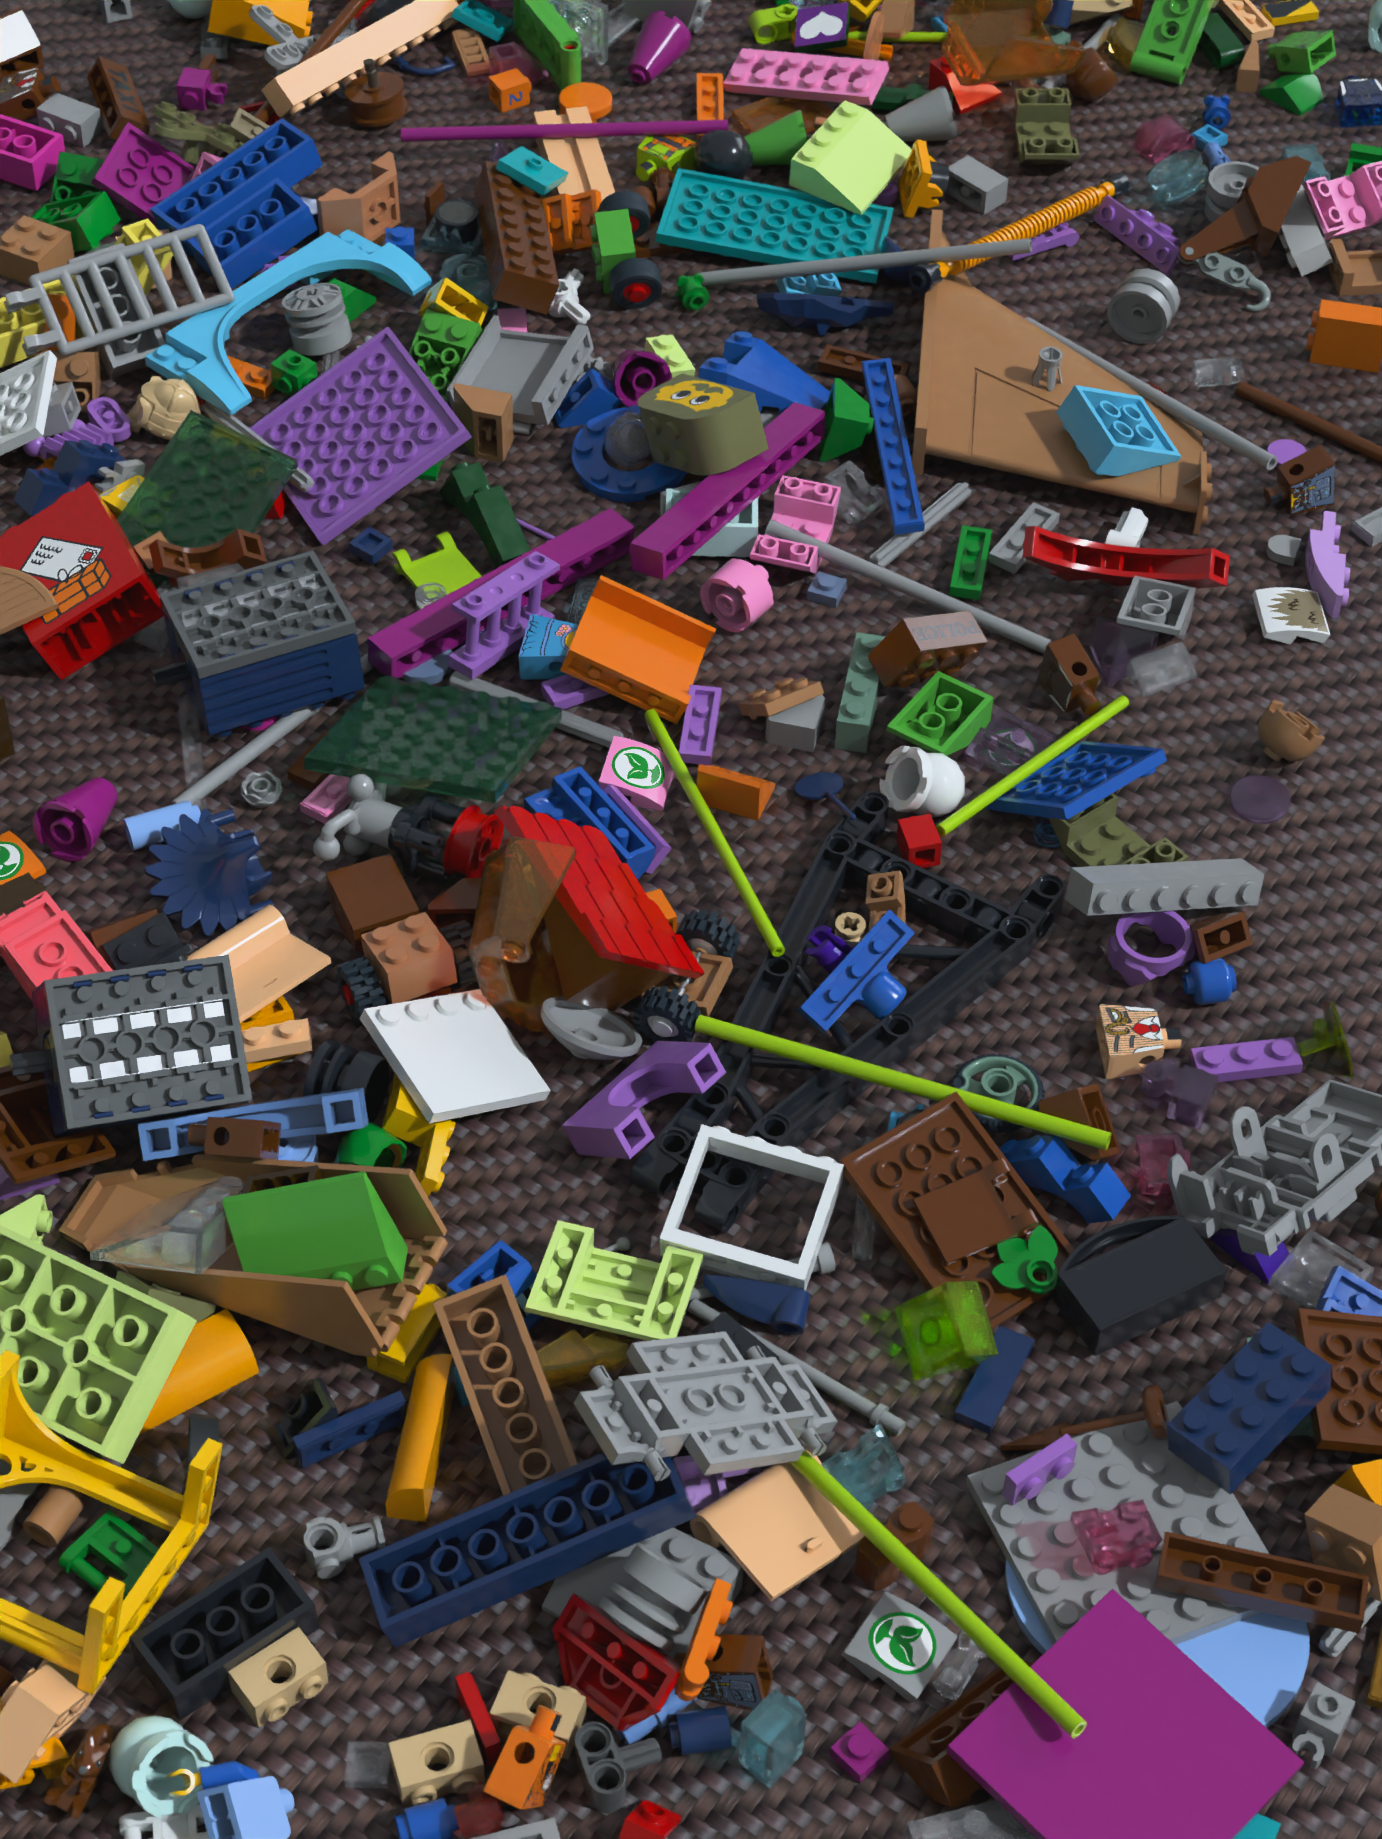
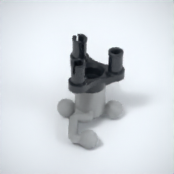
[313,762,466,885]

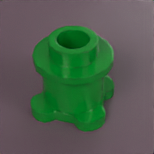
[676,273,710,311]

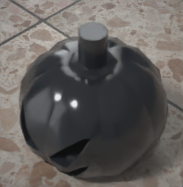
[693,130,753,180]

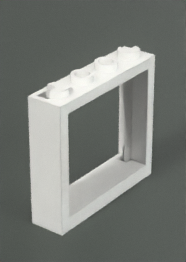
[659,1124,844,1291]

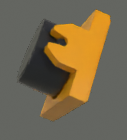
[898,139,949,218]

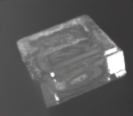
[344,1742,390,1788]

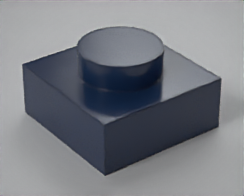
[349,527,393,565]

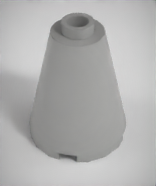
[882,86,957,142]

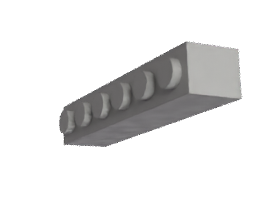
[1065,858,1265,916]

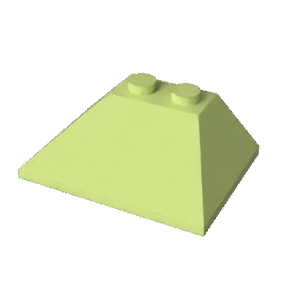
[525,1220,703,1341]

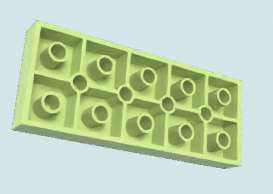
[0,1225,197,1464]

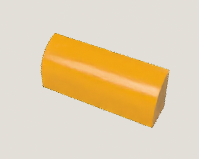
[138,1309,259,1436]
[386,1354,455,1522]

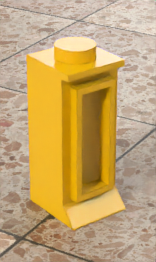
[366,1284,447,1384]

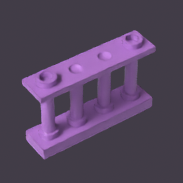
[448,551,560,680]

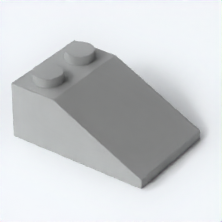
[1116,575,1196,636]

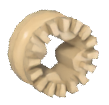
[835,912,866,942]

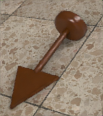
[1000,1384,1169,1450]

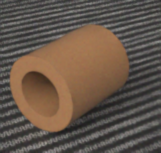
[23,1484,84,1548]

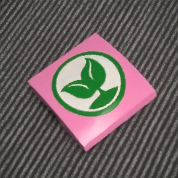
[599,736,675,811]

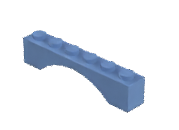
[138,1088,369,1161]

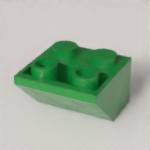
[50,151,114,202]

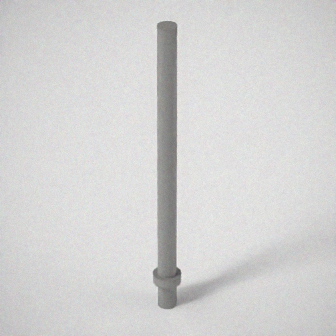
[688,1299,906,1435]

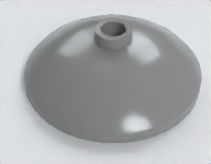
[540,997,642,1060]

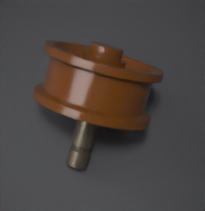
[345,58,408,127]

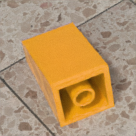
[208,0,313,46]

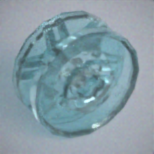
[1148,149,1209,204]

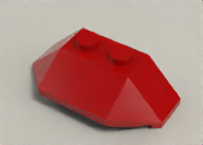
[552,1593,681,1731]

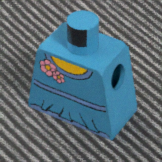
[518,614,578,680]

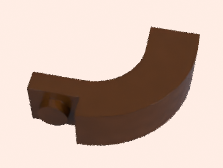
[149,528,267,588]

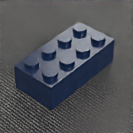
[1167,1321,1331,1494]

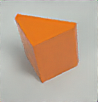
[697,764,776,821]

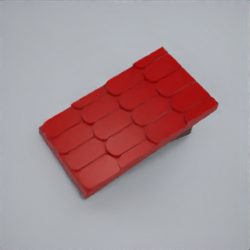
[494,806,705,1011]

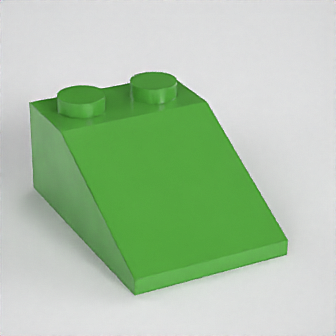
[886,671,994,756]

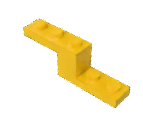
[382,1073,455,1197]

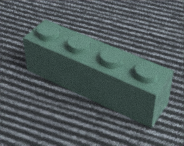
[835,632,886,753]

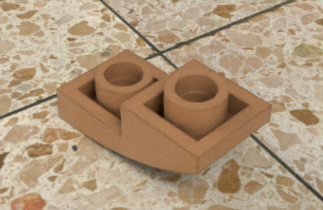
[865,870,906,931]

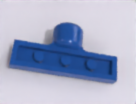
[797,909,915,1034]

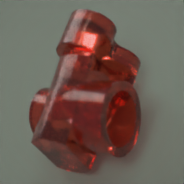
[454,1782,505,1839]

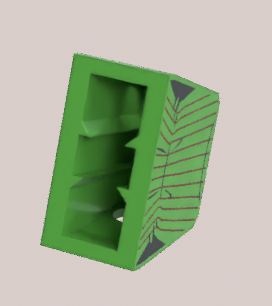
[1268,30,1336,74]

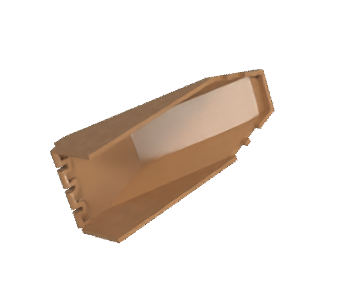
[58,1154,448,1357]

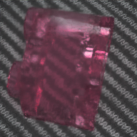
[1134,114,1196,163]
[1135,1134,1190,1196]
[1070,1500,1162,1575]

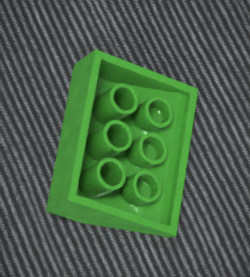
[222,1171,408,1291]

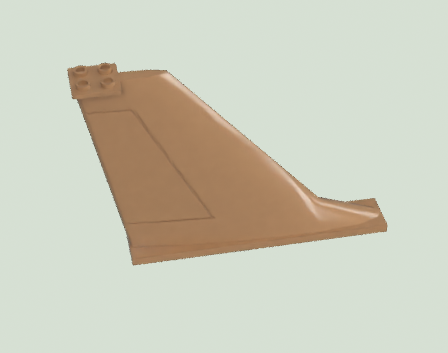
[912,209,1212,535]

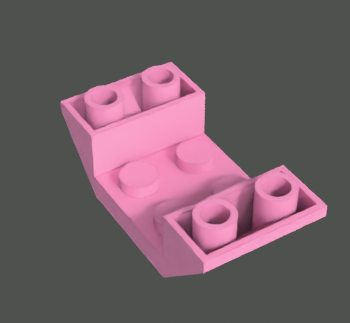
[1302,161,1382,240]
[750,475,841,574]

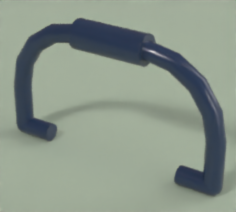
[390,55,456,75]

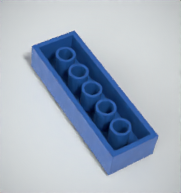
[150,118,323,256]

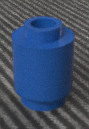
[394,1798,460,1839]

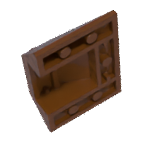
[0,1065,116,1185]

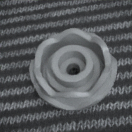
[241,771,282,808]

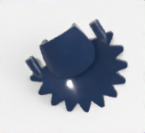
[145,809,274,938]

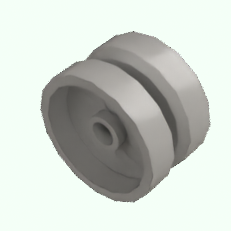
[1204,161,1259,222]
[1107,268,1180,344]

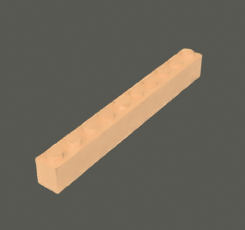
[261,0,459,118]

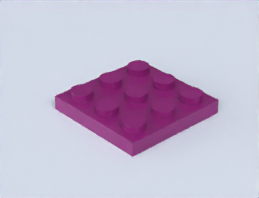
[90,122,196,229]

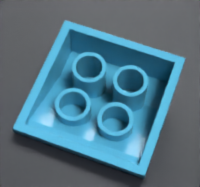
[1056,385,1181,477]

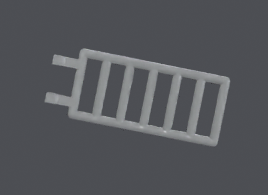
[4,224,235,357]

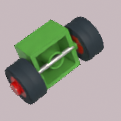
[590,191,662,309]

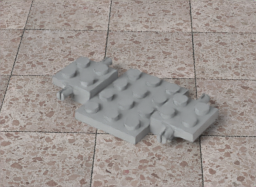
[574,1332,838,1481]

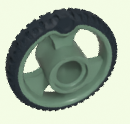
[951,1054,1044,1133]

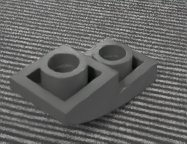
[200,22,229,59]

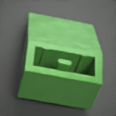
[409,309,483,403]

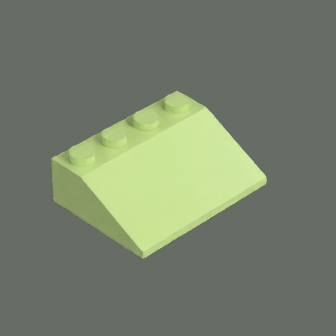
[789,100,912,215]

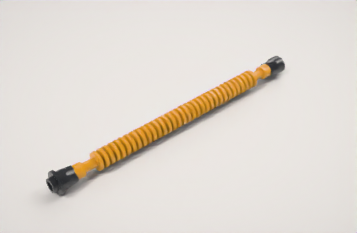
[909,173,1130,294]

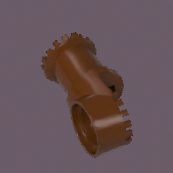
[650,166,675,213]

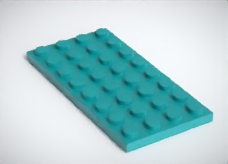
[656,168,894,284]

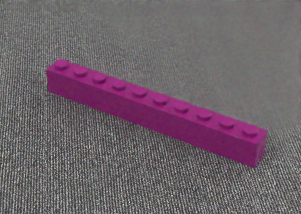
[629,402,825,580]
[367,508,635,682]

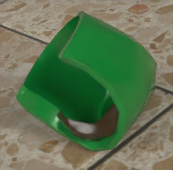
[334,1122,407,1168]

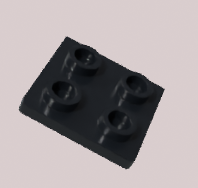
[101,912,194,970]

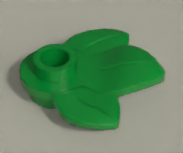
[991,1225,1059,1294]

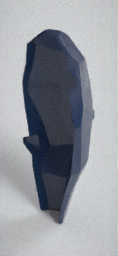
[756,292,894,336]

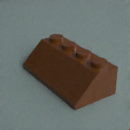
[889,1660,1034,1808]

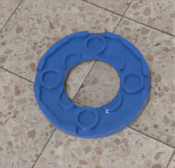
[571,405,687,502]

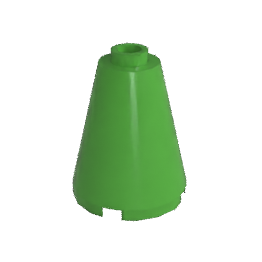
[744,110,808,166]

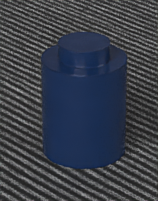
[668,1706,731,1756]

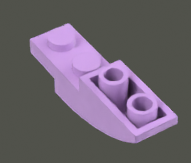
[1305,511,1351,619]

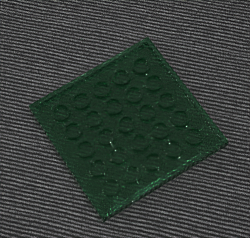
[304,676,562,803]

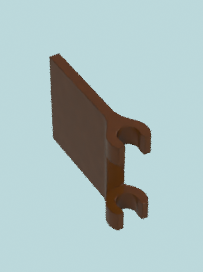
[913,1158,1038,1266]

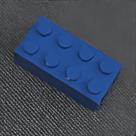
[187,178,317,289]

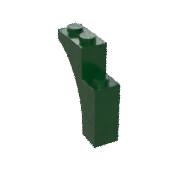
[440,462,530,569]

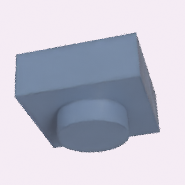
[807,571,847,608]

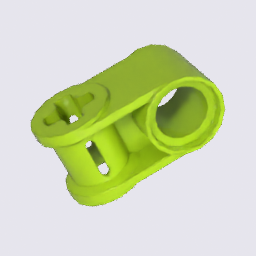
[748,4,798,44]

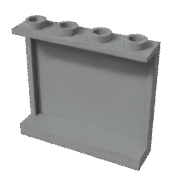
[446,315,594,425]

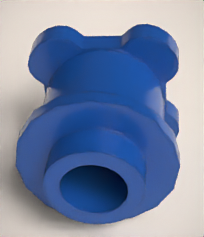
[1202,95,1231,129]

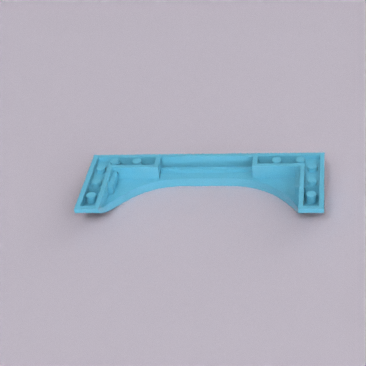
[145,229,432,415]

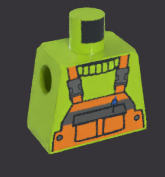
[636,135,697,181]

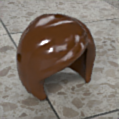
[1065,47,1118,102]

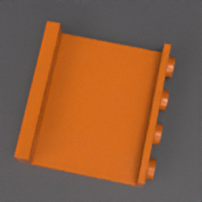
[560,575,716,724]

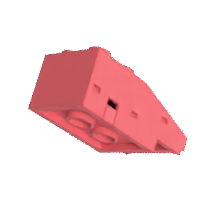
[0,891,113,1002]

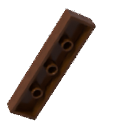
[1155,1531,1369,1633]

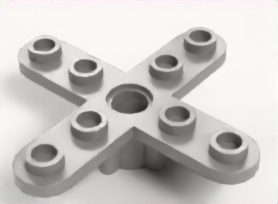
[249,4,348,99]

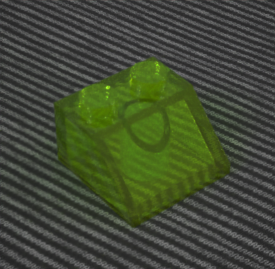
[894,1281,998,1381]

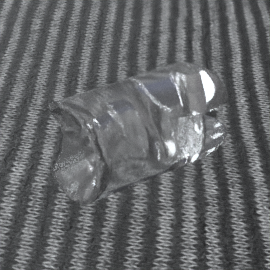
[1192,357,1245,387]

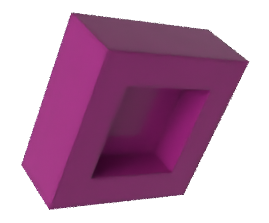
[830,1722,890,1784]

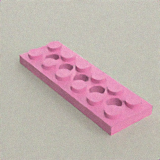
[723,48,889,106]

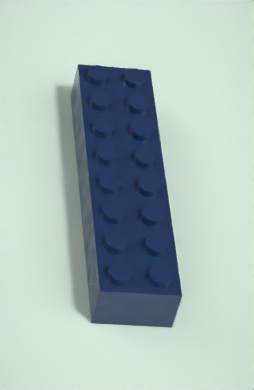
[359,1453,697,1648]

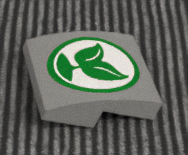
[841,1591,958,1703]

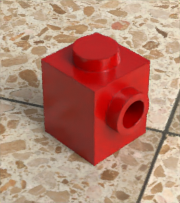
[896,814,942,868]

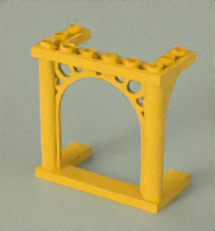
[0,1350,223,1695]

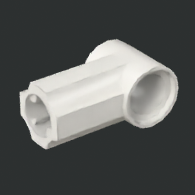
[1105,508,1149,548]

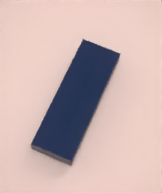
[954,1325,1035,1434]
[292,1390,407,1469]

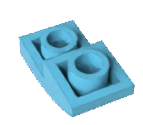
[776,273,842,297]

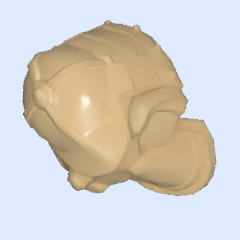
[127,376,203,441]

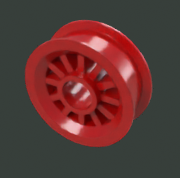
[443,804,504,878]

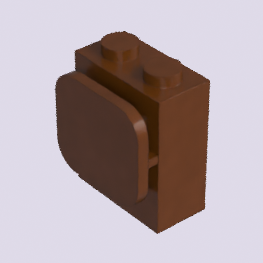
[326,853,420,953]

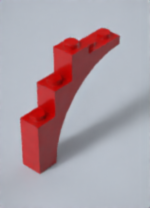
[1022,526,1230,589]

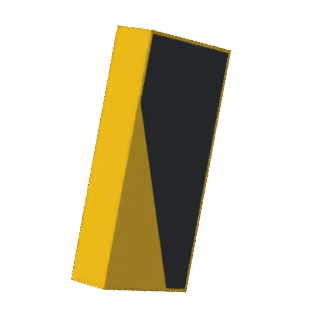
[1261,0,1319,26]

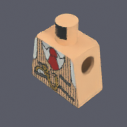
[1095,1004,1182,1079]

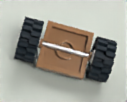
[632,909,740,1045]

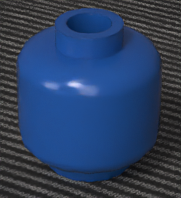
[1182,958,1237,1005]

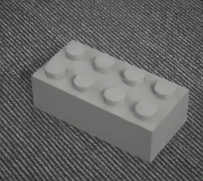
[67,243,165,379]

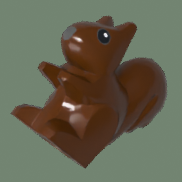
[44,1723,113,1819]

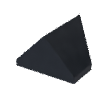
[269,1377,338,1460]

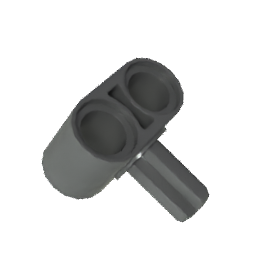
[575,1722,662,1813]

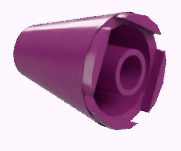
[628,11,692,84]
[614,350,672,407]
[33,777,118,861]

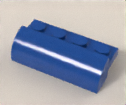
[523,766,655,880]

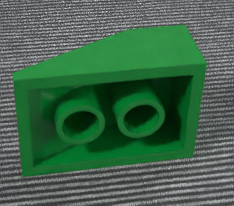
[31,190,121,253]

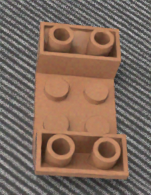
[316,152,400,242]

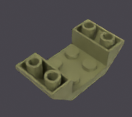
[1015,87,1079,165]
[1049,793,1189,867]

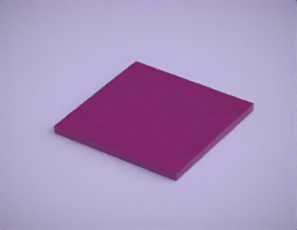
[946,1588,1305,1839]

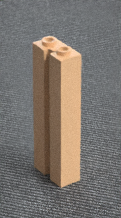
[534,106,615,201]

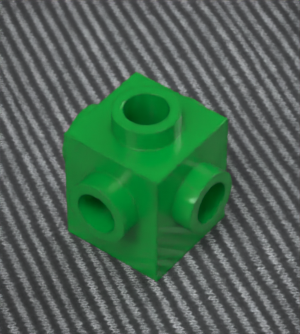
[270,349,318,397]

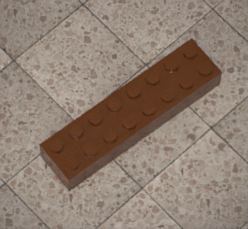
[474,160,559,315]

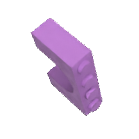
[562,1041,726,1159]

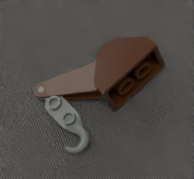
[1177,156,1312,312]

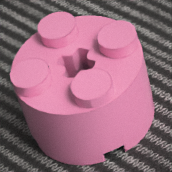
[700,558,774,633]

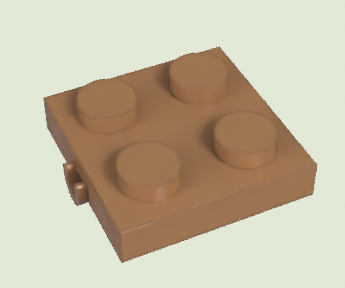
[737,677,824,720]

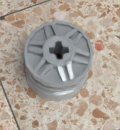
[282,283,353,356]
[599,1544,709,1652]

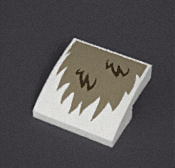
[1252,587,1330,645]

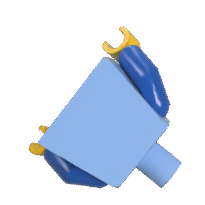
[166,1761,294,1839]

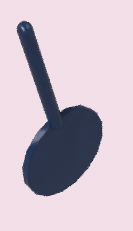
[794,772,856,820]

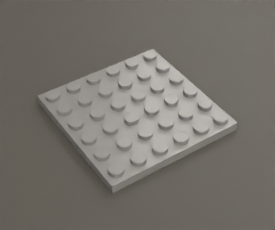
[966,1401,1269,1645]

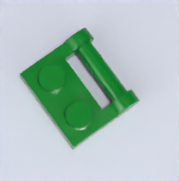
[58,1510,159,1600]

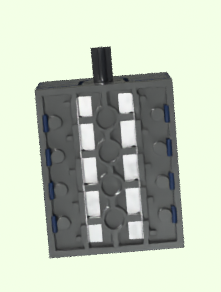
[151,550,365,737]
[9,954,252,1136]

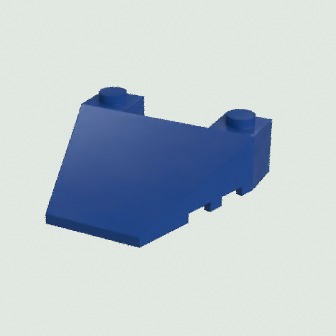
[698,331,830,414]

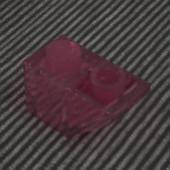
[489,42,549,82]

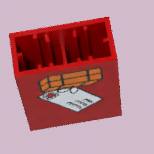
[0,481,164,680]

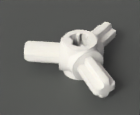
[519,269,591,325]

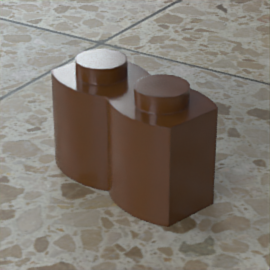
[855,1501,935,1591]

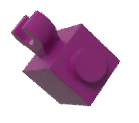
[176,67,228,111]

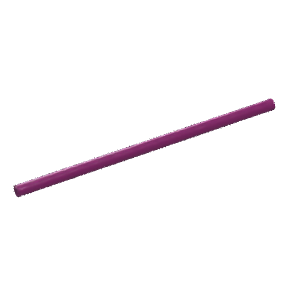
[401,120,728,142]

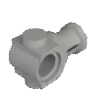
[304,1516,386,1579]

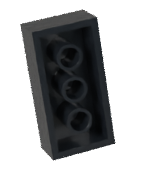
[129,1547,319,1721]

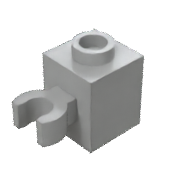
[1291,1682,1356,1770]

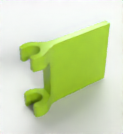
[392,531,482,604]

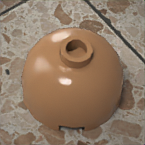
[1258,700,1325,762]

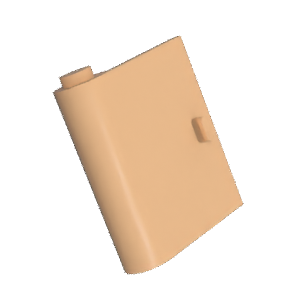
[187,904,332,1023]
[690,1450,864,1601]

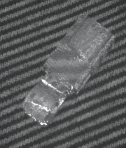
[932,1631,987,1700]

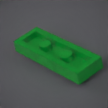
[949,525,992,600]

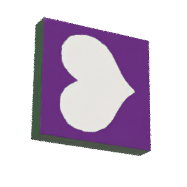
[794,2,850,53]

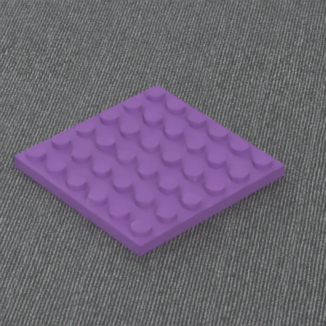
[250,326,472,546]

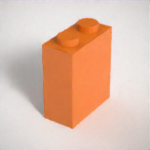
[1306,299,1382,373]

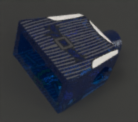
[1336,75,1382,128]

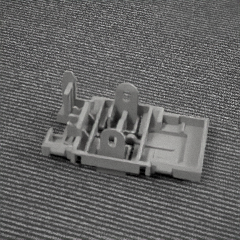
[1166,1079,1382,1257]

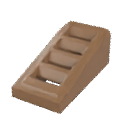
[452,28,493,77]
[1235,40,1260,93]

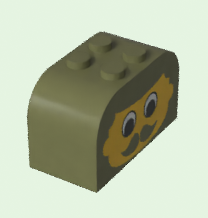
[637,373,769,475]

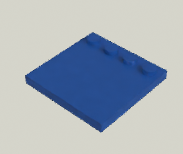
[987,741,1167,820]

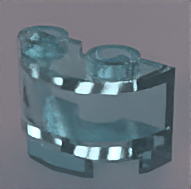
[822,1424,907,1510]

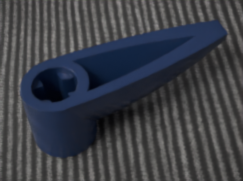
[703,1274,811,1335]

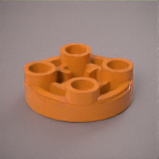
[559,82,612,123]

